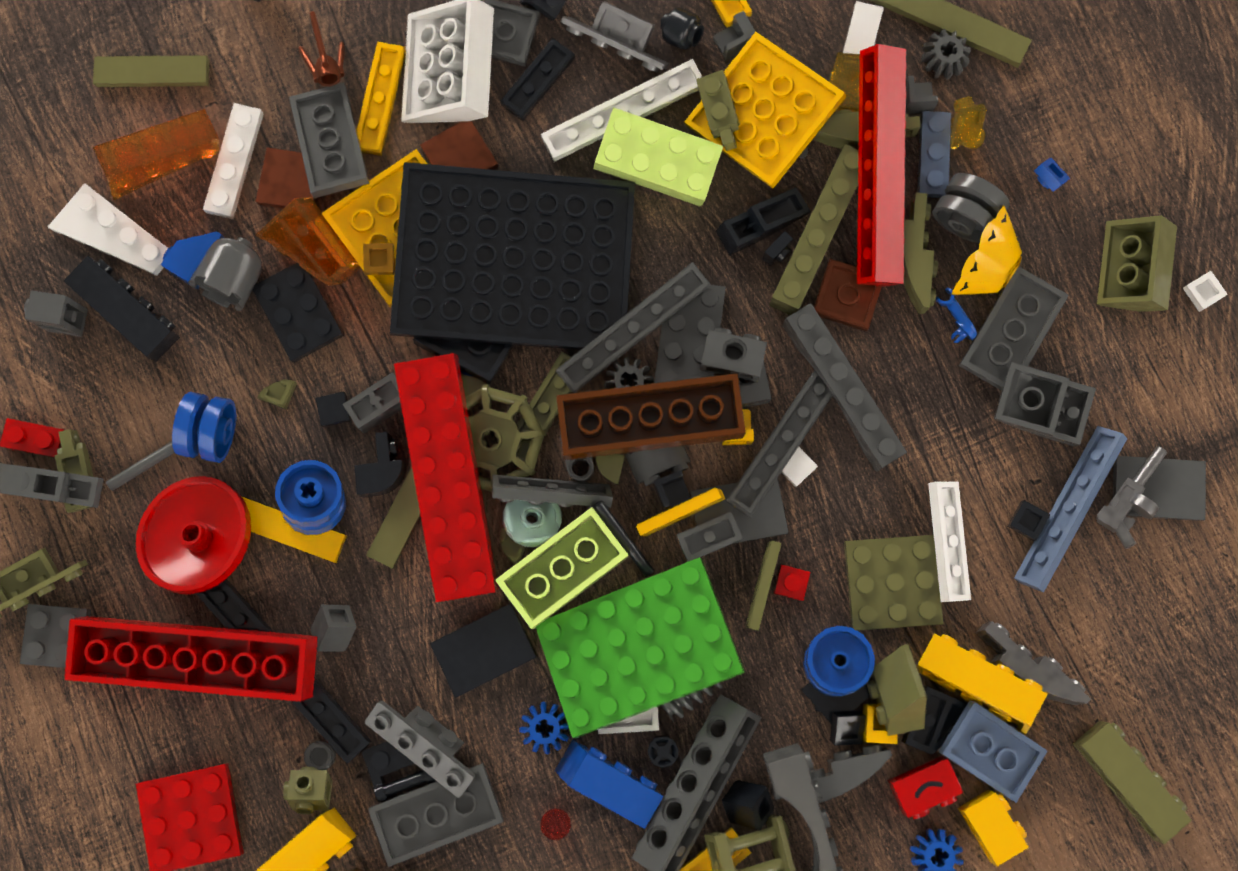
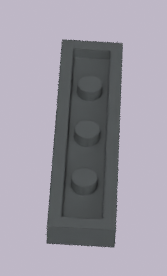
[491,475,613,508]

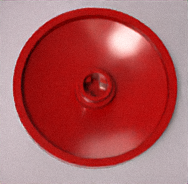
[136,476,251,594]

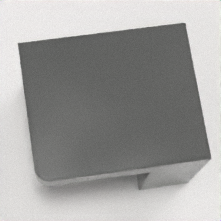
[713,11,756,61]
[905,75,939,115]
[311,605,357,652]

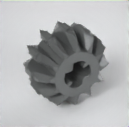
[921,29,971,80]
[604,357,654,389]

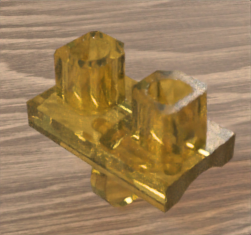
[950,96,986,149]

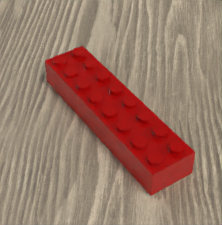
[394,353,499,603]
[64,616,318,702]

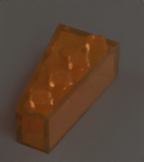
[93,109,220,200]

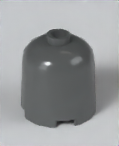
[188,237,262,311]

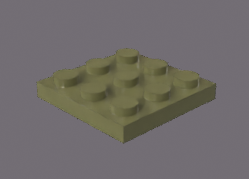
[844,535,943,631]

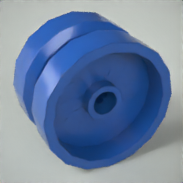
[172,392,236,463]
[275,460,346,535]
[803,626,875,697]

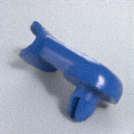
[935,287,977,343]

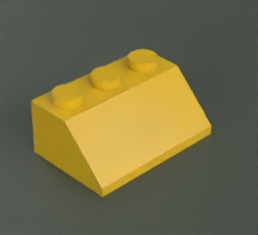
[256,808,357,871]

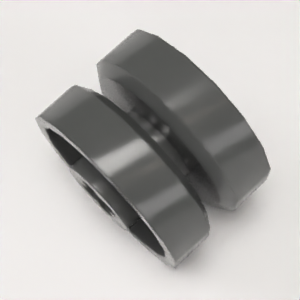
[932,173,1010,243]

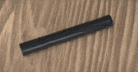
[593,501,654,577]

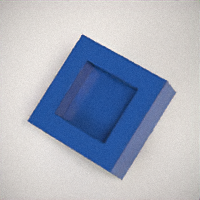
[1034,158,1070,192]

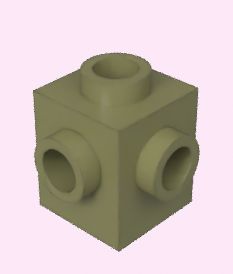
[283,767,333,814]

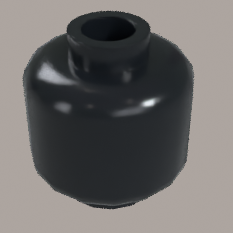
[660,8,704,50]

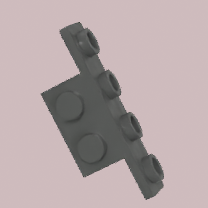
[365,700,476,798]

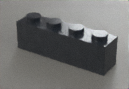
[64,256,180,362]

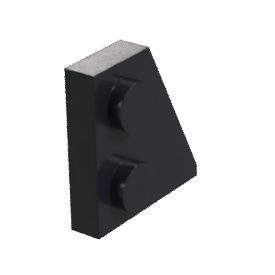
[901,685,967,755]

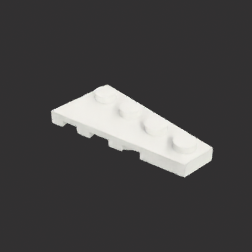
[48,183,168,276]

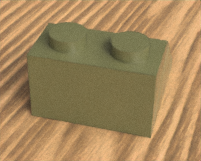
[867,644,927,736]

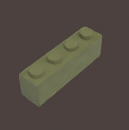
[1073,721,1192,844]

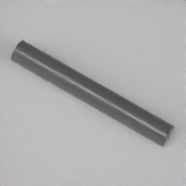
[106,441,175,491]

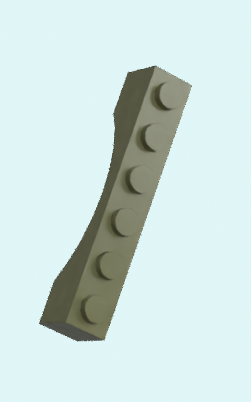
[769,144,858,315]

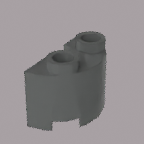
[624,446,691,486]

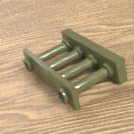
[704,815,795,871]

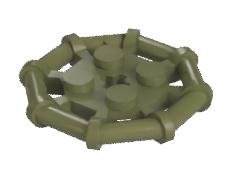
[465,384,546,492]

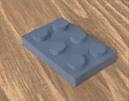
[938,700,1048,803]

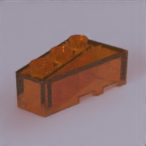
[255,197,360,286]

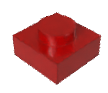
[773,564,810,601]

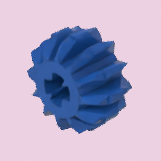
[519,702,569,754]
[910,828,964,871]

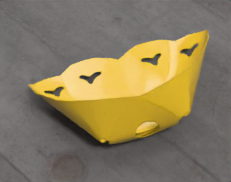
[951,204,1022,295]

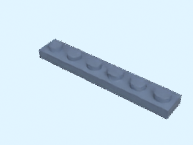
[1014,426,1127,593]

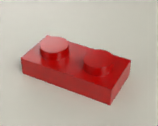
[0,418,64,458]

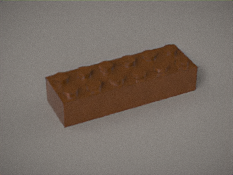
[556,373,746,460]

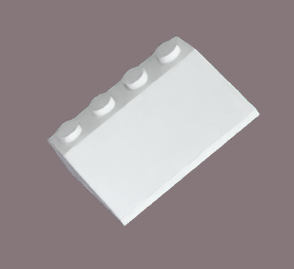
[401,0,494,123]

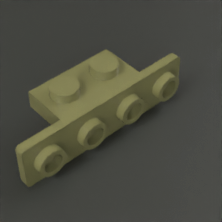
[0,548,89,619]

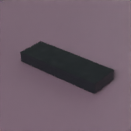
[500,38,575,121]

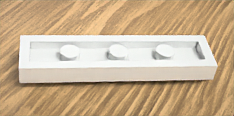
[203,103,264,219]
[928,482,971,602]

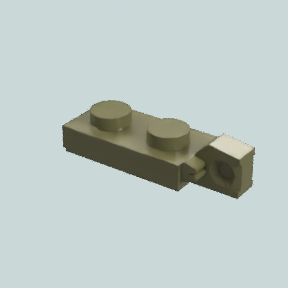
[696,70,740,151]
[54,429,93,513]

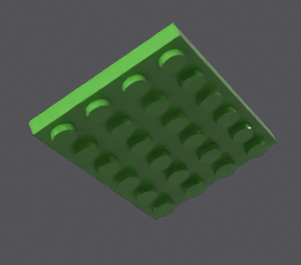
[536,557,745,739]

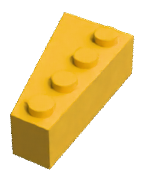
[917,633,1048,735]

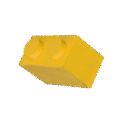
[958,789,1029,867]

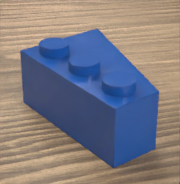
[554,739,664,829]

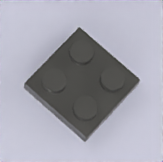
[20,604,91,668]

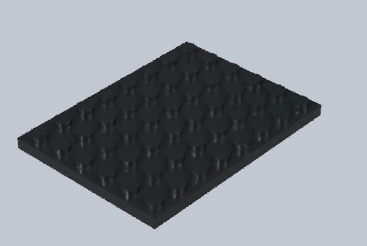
[390,162,635,350]

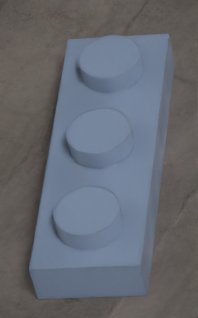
[918,111,951,198]

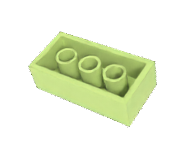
[593,107,723,207]
[495,507,629,629]

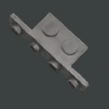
[561,1,669,72]

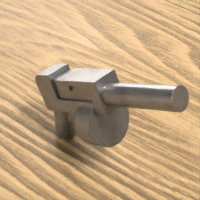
[1096,446,1167,549]

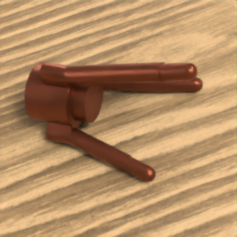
[298,11,345,87]

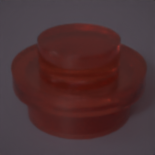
[540,808,571,840]

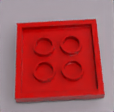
[136,763,244,871]

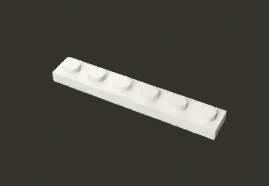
[541,59,702,162]

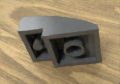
[994,362,1096,447]

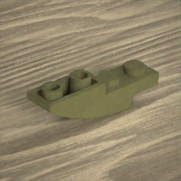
[813,109,921,150]
[903,192,938,314]

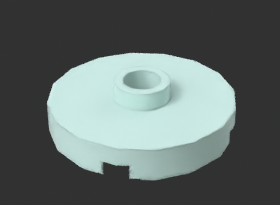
[503,500,562,547]

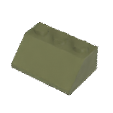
[1097,215,1177,312]

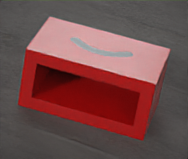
[887,755,964,820]

